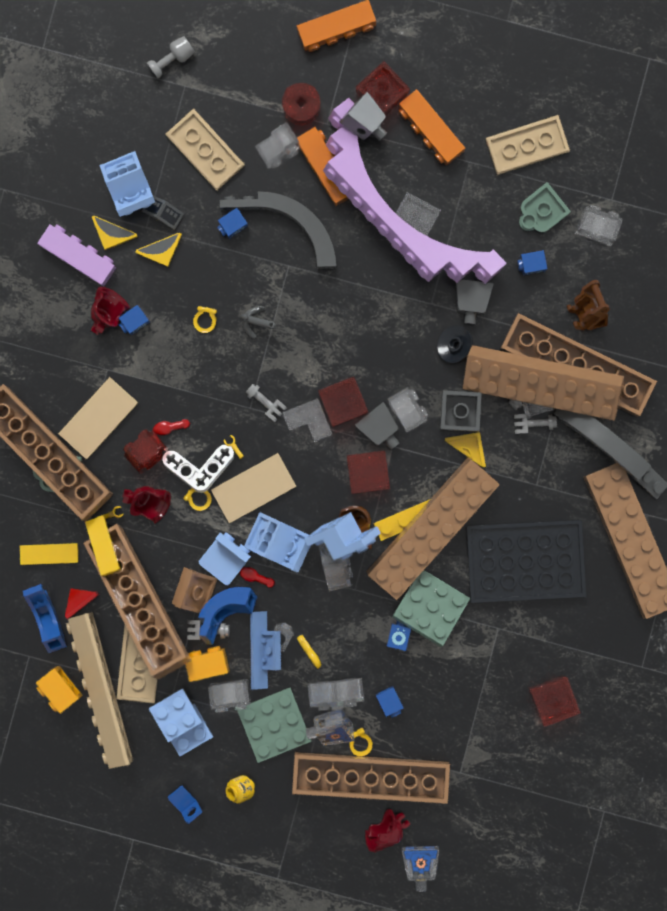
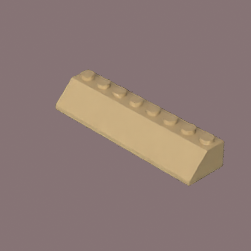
[66,612,133,768]

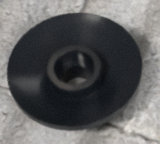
[437,325,473,363]

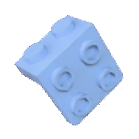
[199,532,251,585]

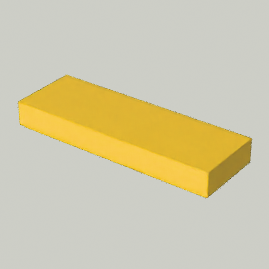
[85,515,121,577]
[20,543,79,565]

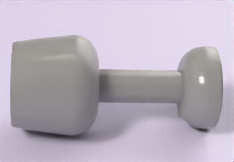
[147,36,195,78]

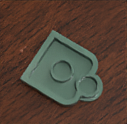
[519,182,571,233]

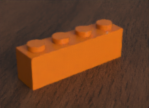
[297,0,376,52]
[398,89,465,166]
[296,127,349,206]

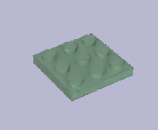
[392,570,470,647]
[237,687,312,763]

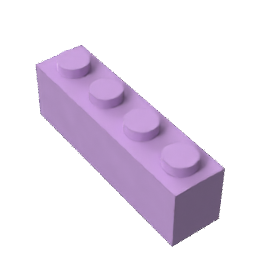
[37,224,116,287]

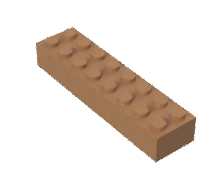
[500,313,657,417]
[463,345,624,421]
[0,384,114,521]
[366,457,500,600]
[583,463,667,619]
[84,524,192,680]
[292,752,450,804]

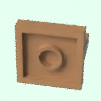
[172,567,217,613]

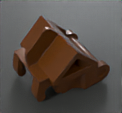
[567,280,610,330]

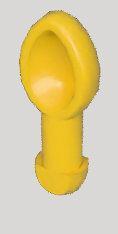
[297,635,321,669]

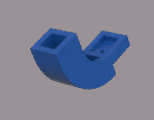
[23,584,67,653]
[198,587,257,645]

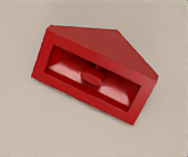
[65,589,100,619]

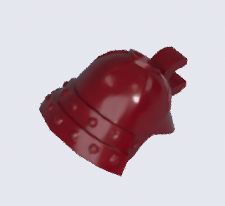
[91,286,130,335]
[122,486,171,524]
[365,809,410,852]

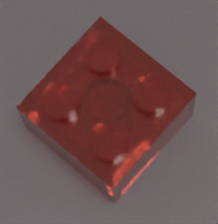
[356,61,410,115]
[318,377,368,427]
[347,451,390,494]
[529,675,581,727]

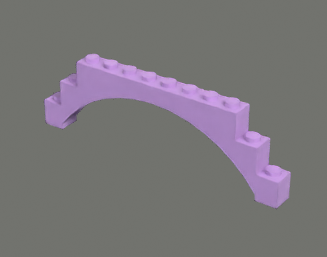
[323,98,506,284]

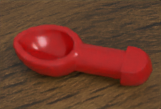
[153,419,190,435]
[239,567,275,588]

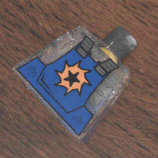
[306,709,354,745]
[402,846,439,892]

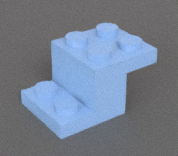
[100,151,155,217]
[244,512,311,572]
[304,513,380,560]
[149,688,213,756]

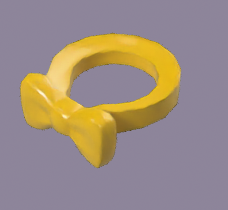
[193,306,217,333]
[183,486,211,511]
[348,728,372,756]

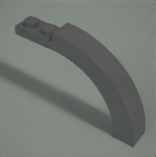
[220,191,336,269]
[554,409,667,499]

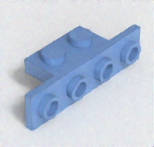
[250,611,281,690]

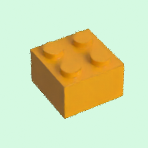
[186,646,230,682]
[36,666,83,713]

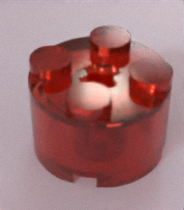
[282,83,321,125]
[123,429,168,474]

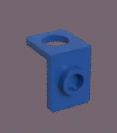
[168,786,202,824]

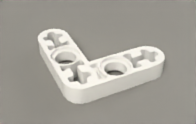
[163,445,234,493]

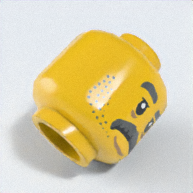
[226,775,255,804]

